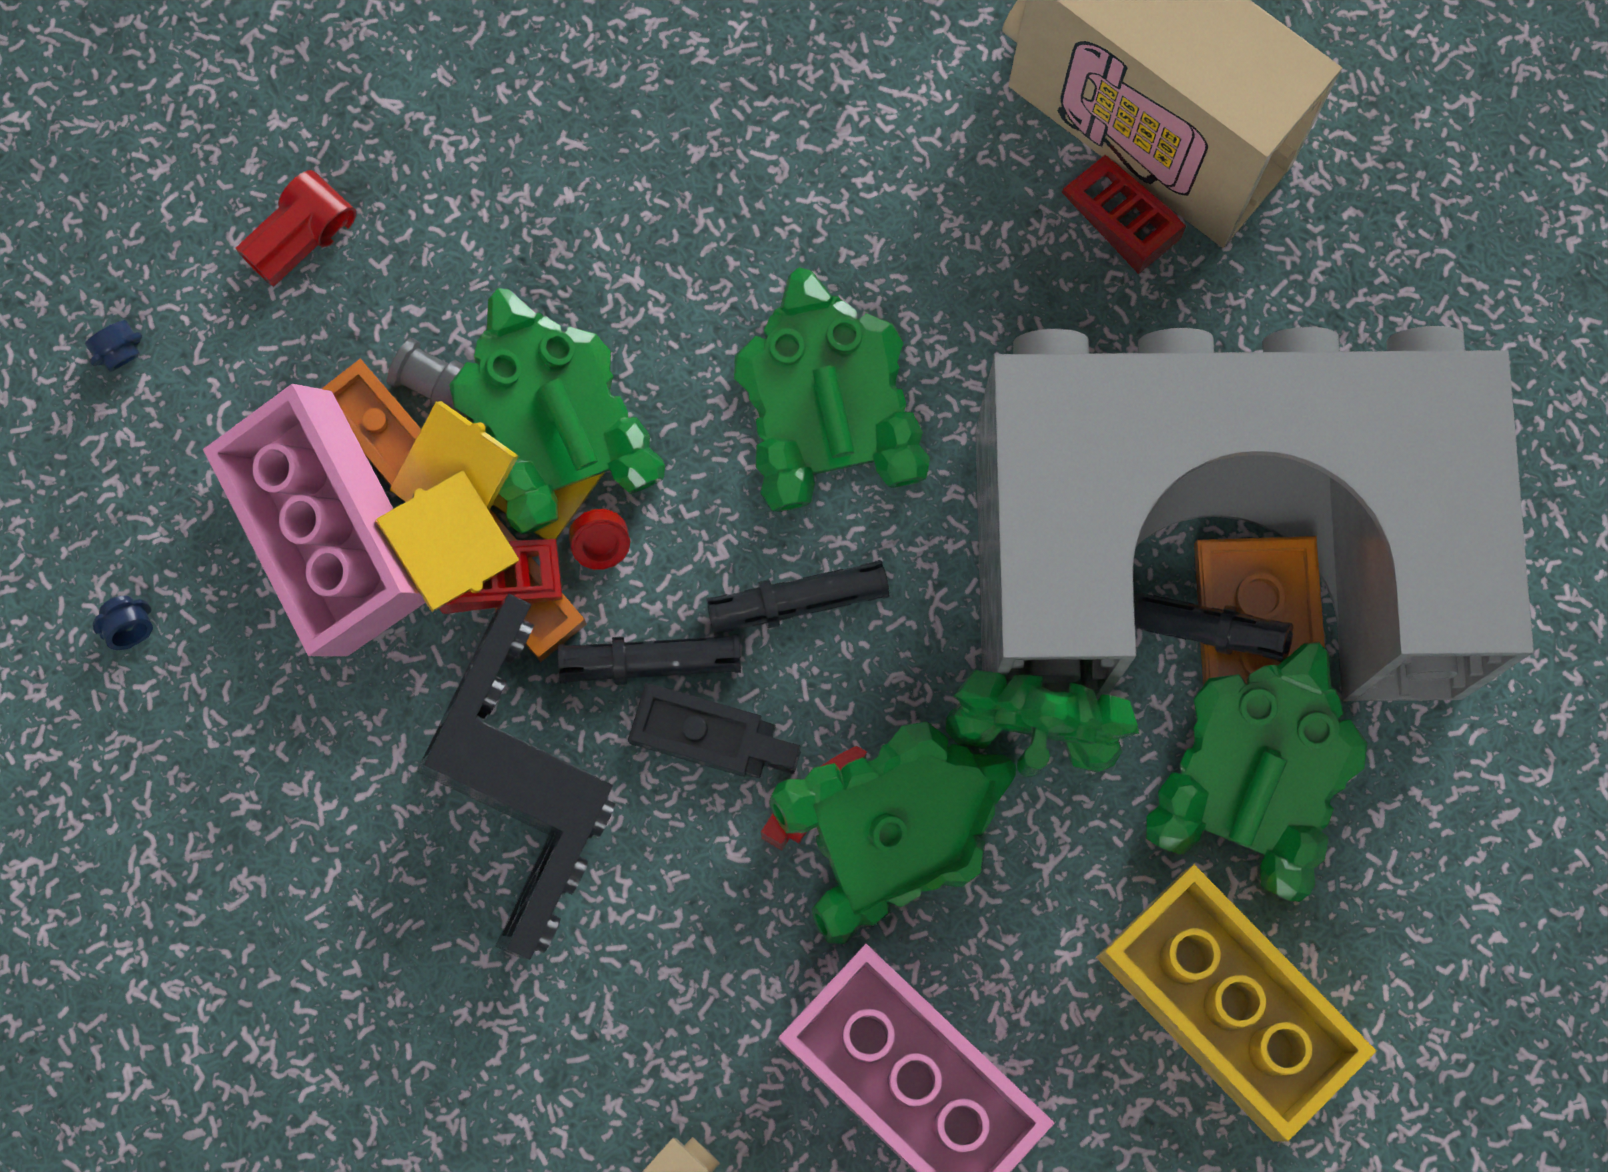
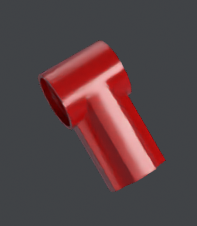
[235,170,356,287]

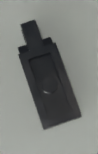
[628,683,801,778]

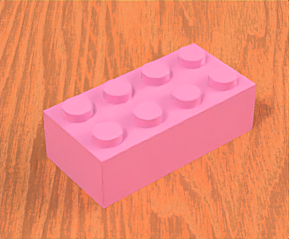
[203,384,426,656]
[778,944,1054,1172]

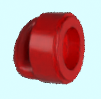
[569,509,630,570]

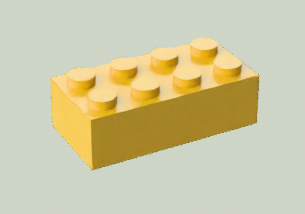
[1096,864,1377,1142]

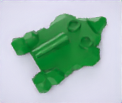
[734,267,930,512]
[449,288,665,534]
[1146,642,1368,902]
[945,670,1139,777]
[769,721,1016,944]

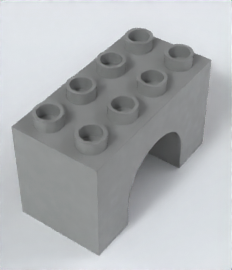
[975,326,1534,701]

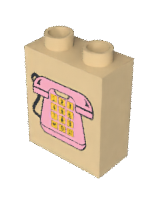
[1002,0,1342,248]

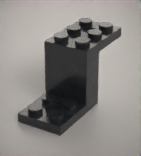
[416,593,615,960]

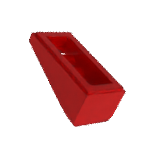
[1062,155,1186,274]
[439,539,563,614]

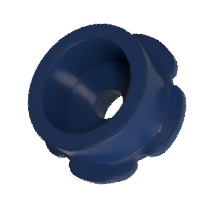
[85,320,142,372]
[92,596,153,650]

